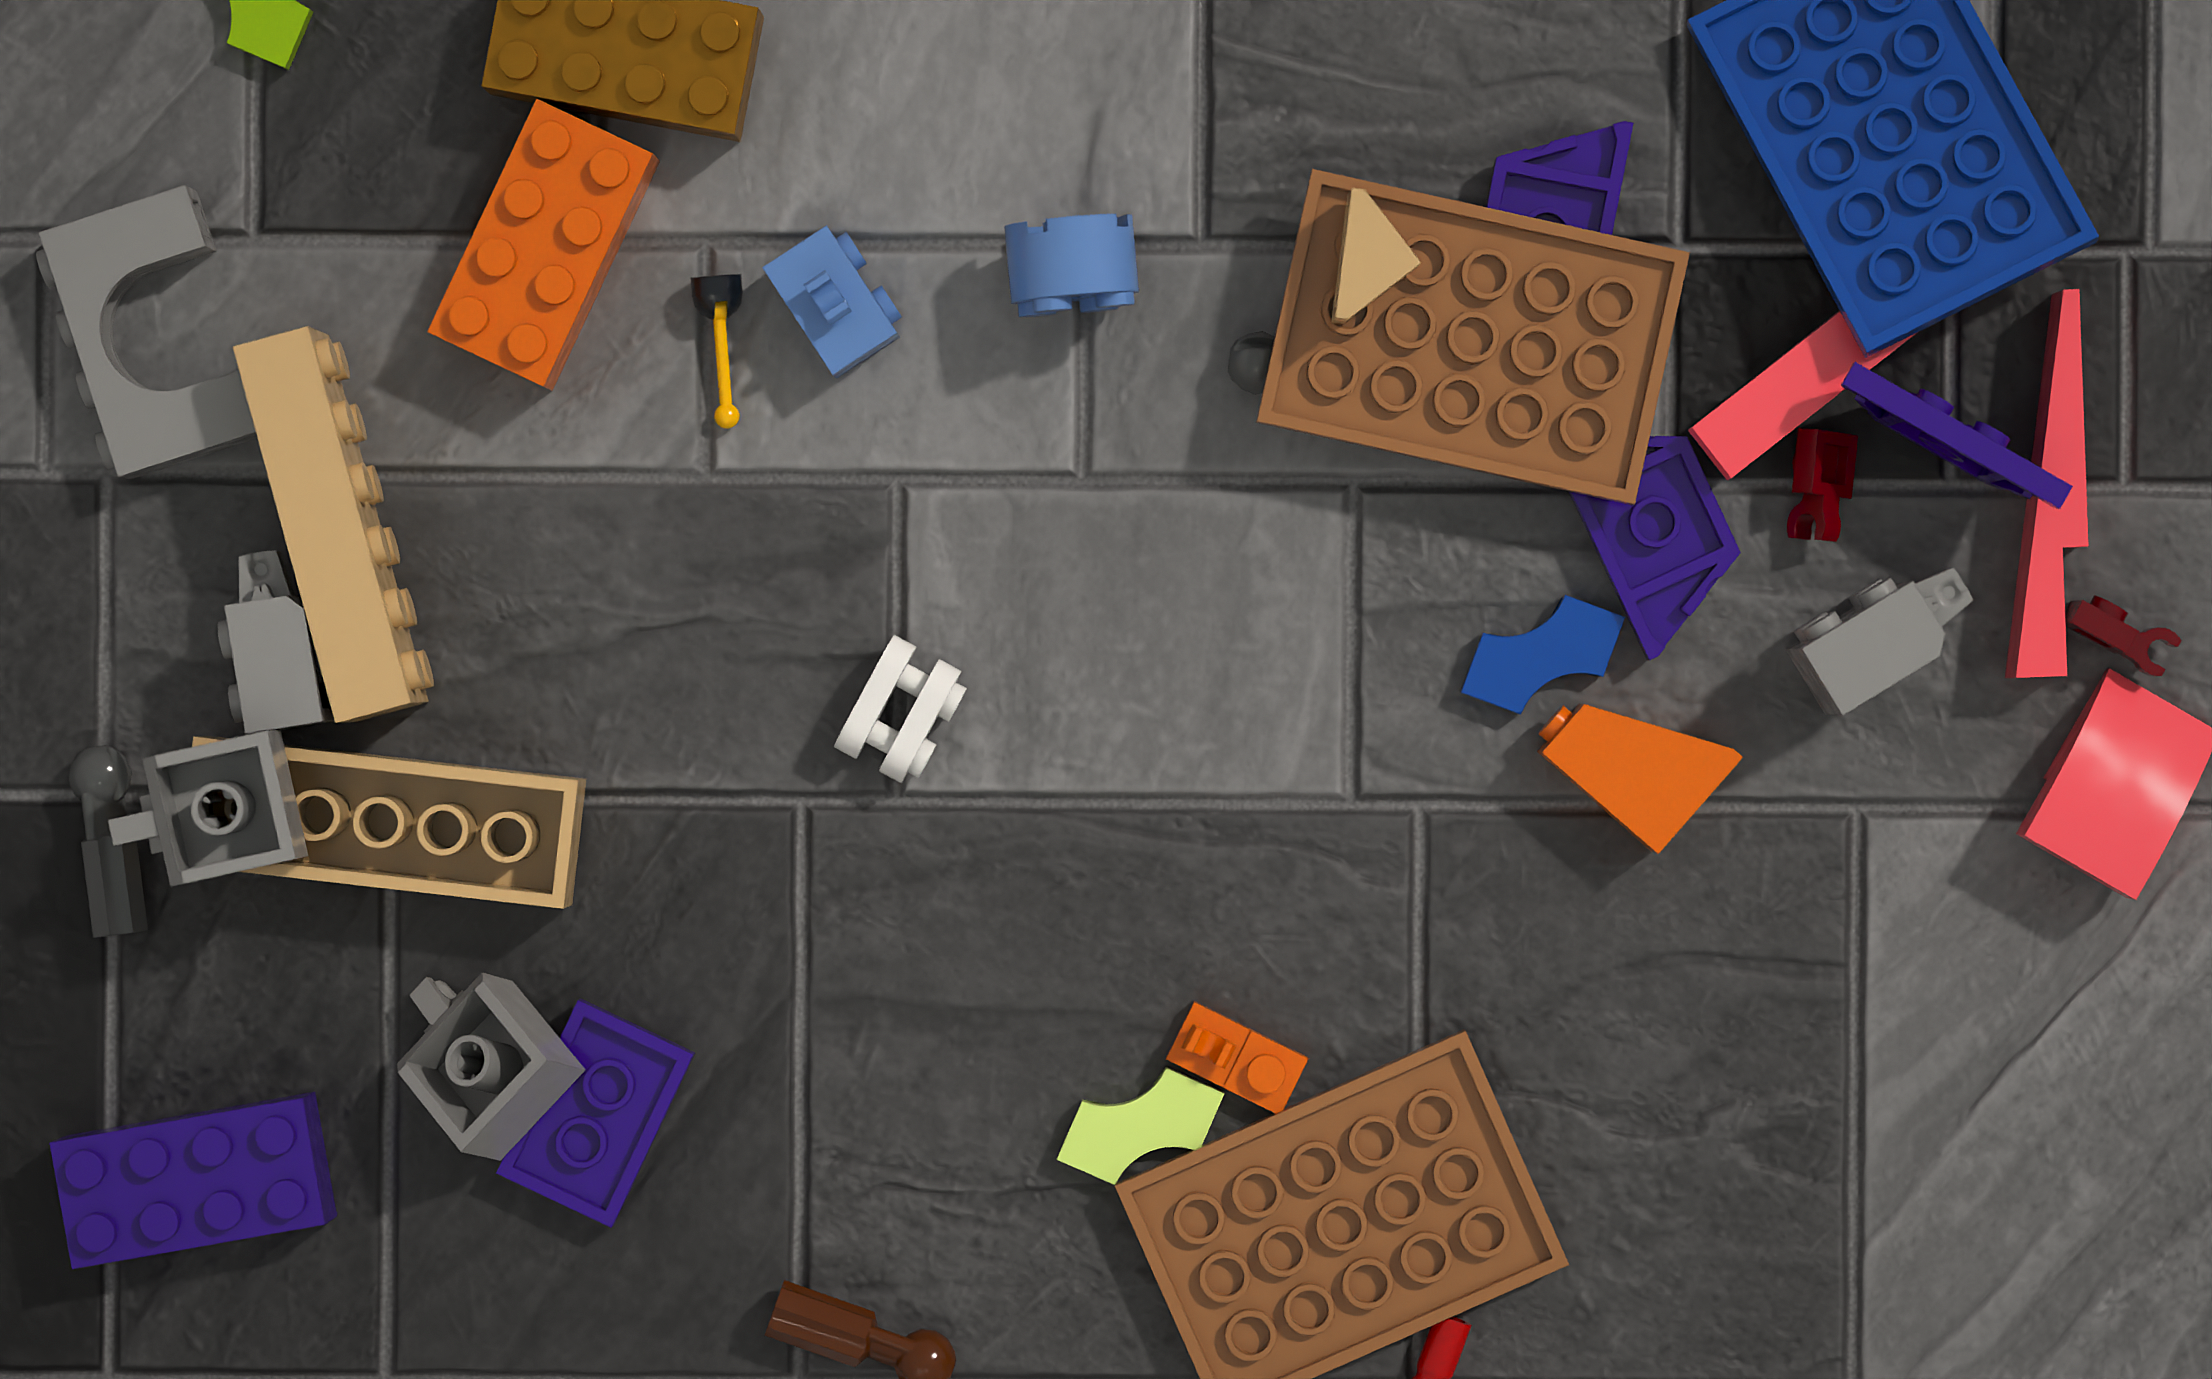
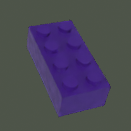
[49,1092,337,1269]

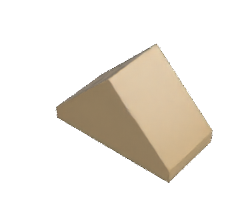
[1331,188,1421,324]

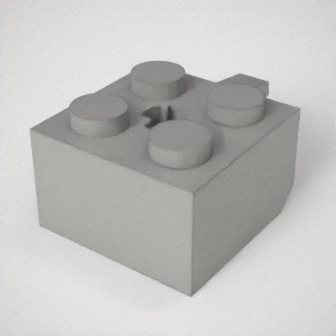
[218,550,335,734]
[1785,568,1973,715]
[108,730,308,886]
[397,972,585,1161]

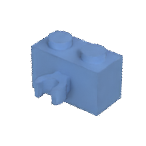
[762,225,902,379]

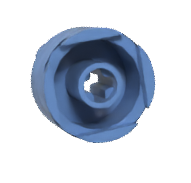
[1004,214,1139,317]

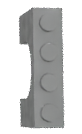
[36,185,257,479]

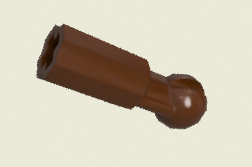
[764,1280,956,1379]

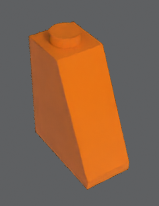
[1537,704,1743,854]

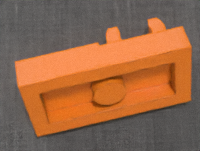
[1166,1001,1309,1114]

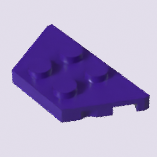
[1486,121,1634,235]
[1841,362,2073,509]
[1569,436,1741,660]

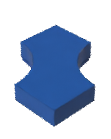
[1460,595,1625,715]

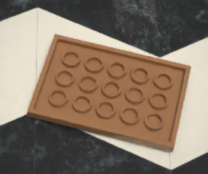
[1256,169,1690,505]
[1115,1029,1569,1379]

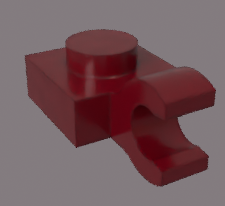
[1787,428,1858,542]
[2065,595,2182,676]

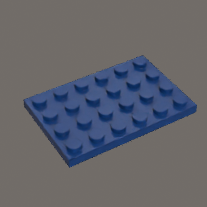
[1687,0,2099,358]

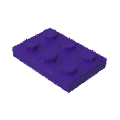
[496,998,695,1228]

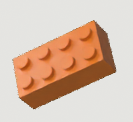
[427,99,660,391]

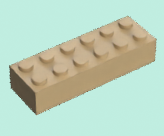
[233,326,434,723]
[192,736,586,909]

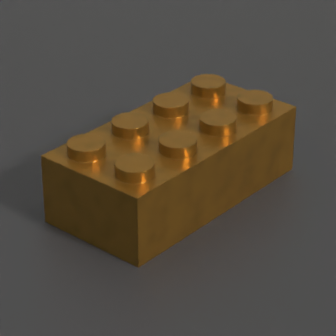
[481,0,764,142]

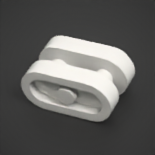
[834,635,967,783]

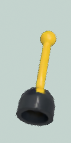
[690,274,743,429]

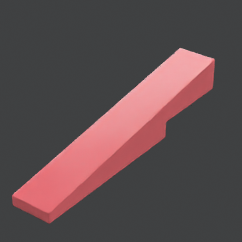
[2005,289,2089,678]
[1688,310,1918,480]

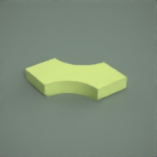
[1057,1067,1225,1185]

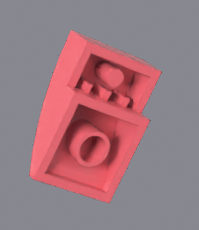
[2016,668,2212,900]

